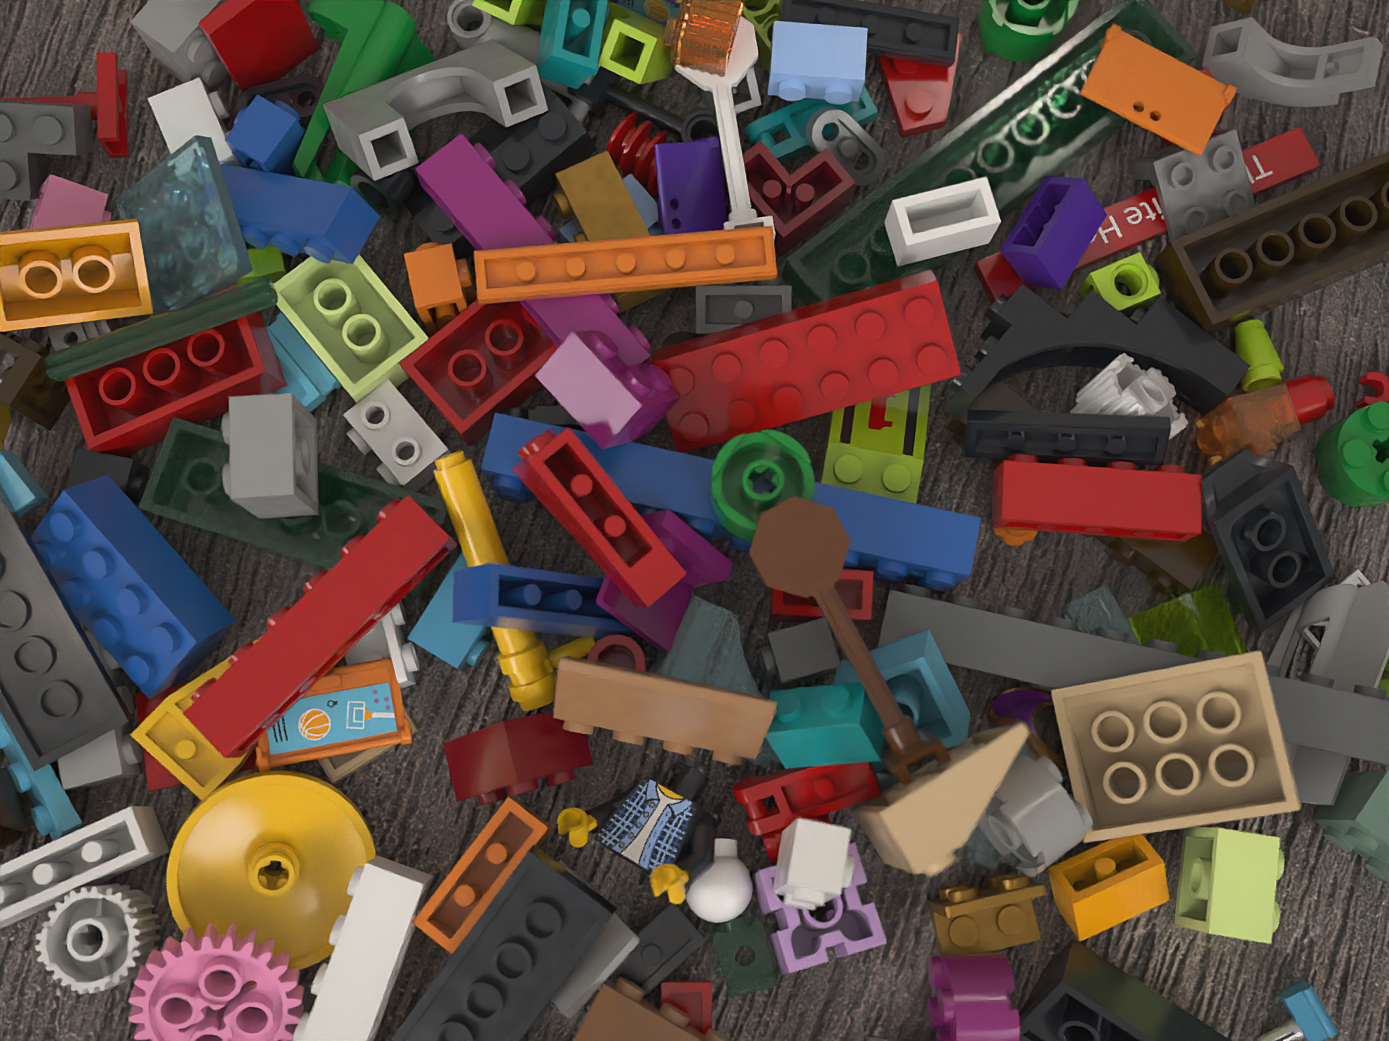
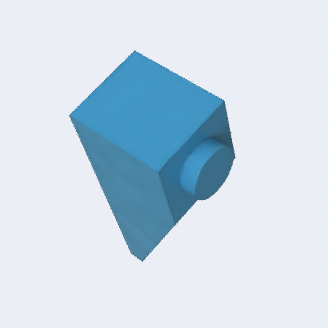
[407,518,500,673]

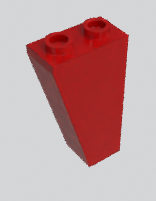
[511,427,687,608]

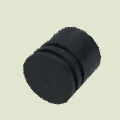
[350,150,425,215]

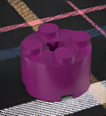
[927,952,1020,1041]

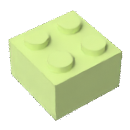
[1174,826,1284,944]

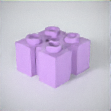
[751,842,887,976]

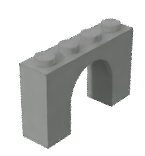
[323,39,548,181]

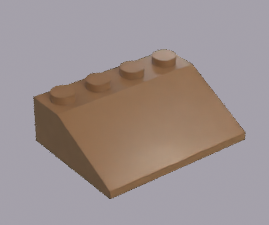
[553,656,776,765]

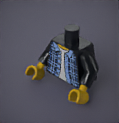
[558,764,716,904]

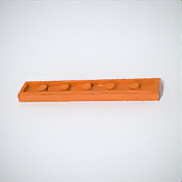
[474,226,777,304]

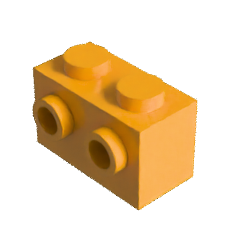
[1047,834,1170,942]

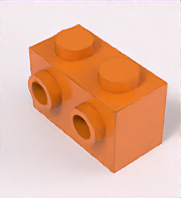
[404,242,478,337]

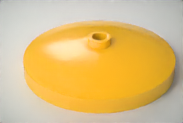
[166,770,376,970]

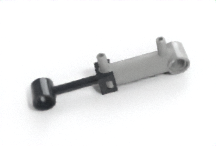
[447,0,723,160]

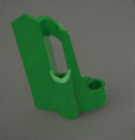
[292,0,437,210]

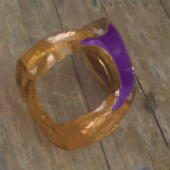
[986,687,1066,774]

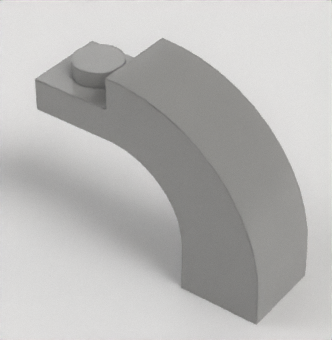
[1201,17,1383,107]

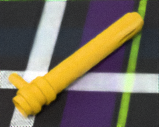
[433,450,596,711]

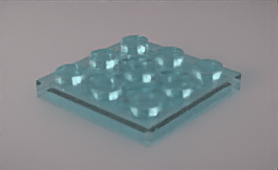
[115,135,253,321]

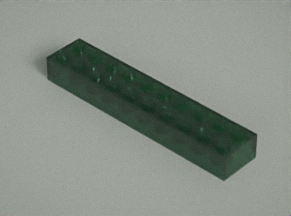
[782,0,1198,306]

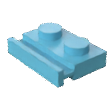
[266,312,342,412]

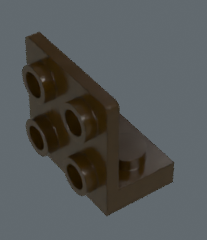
[0,331,71,430]

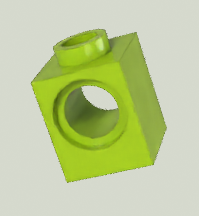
[1078,252,1161,317]

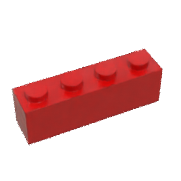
[992,454,1202,542]

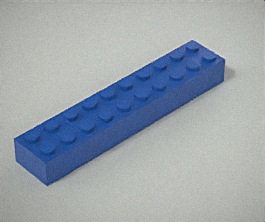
[481,413,981,594]

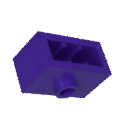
[1000,176,1107,290]

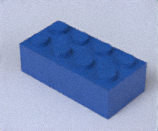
[30,475,236,699]

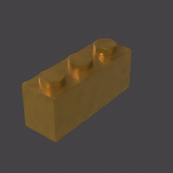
[553,151,670,313]

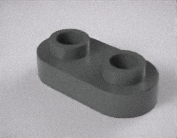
[806,107,885,186]

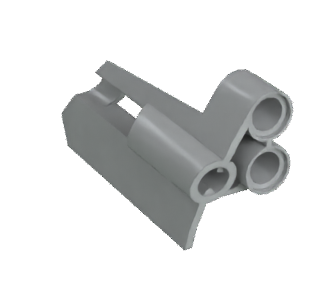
[1266,580,1389,806]

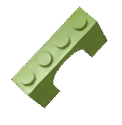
[472,0,675,84]

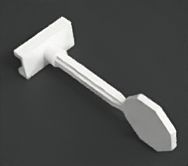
[671,4,775,239]

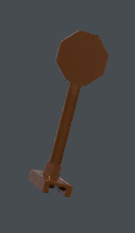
[749,496,952,786]

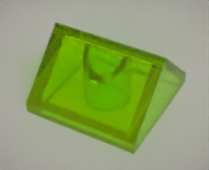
[1128,583,1249,658]

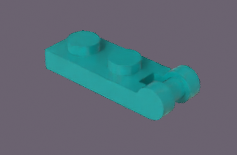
[744,85,878,165]

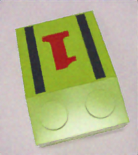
[818,383,931,504]

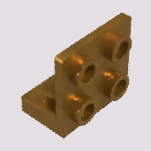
[927,872,1047,956]

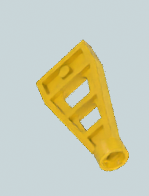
[130,636,262,800]

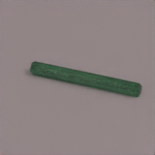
[43,277,278,382]

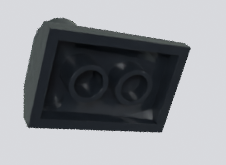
[1201,449,1336,633]

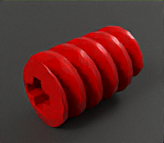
[606,112,673,205]

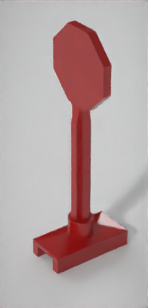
[0,52,129,158]

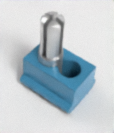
[1257,980,1338,1041]

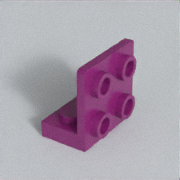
[596,509,734,652]

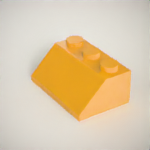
[0,219,153,332]

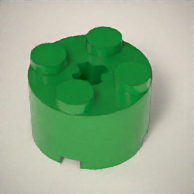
[977,0,1079,62]
[1314,402,1389,508]
[710,430,815,541]

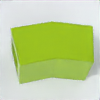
[229,246,290,289]

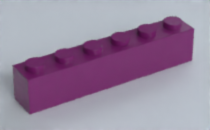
[415,133,651,366]

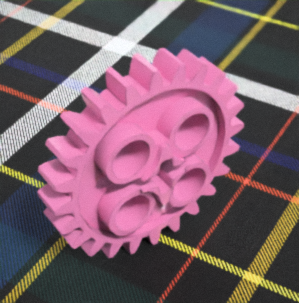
[129,923,305,1041]

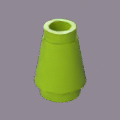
[1234,320,1284,392]

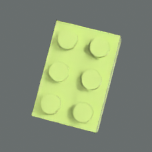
[265,254,429,403]

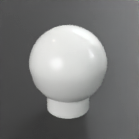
[685,839,753,923]

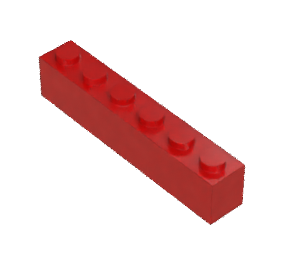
[182,495,458,758]

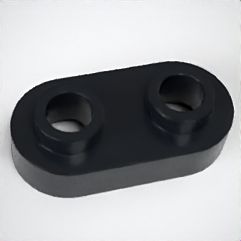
[237,74,325,127]

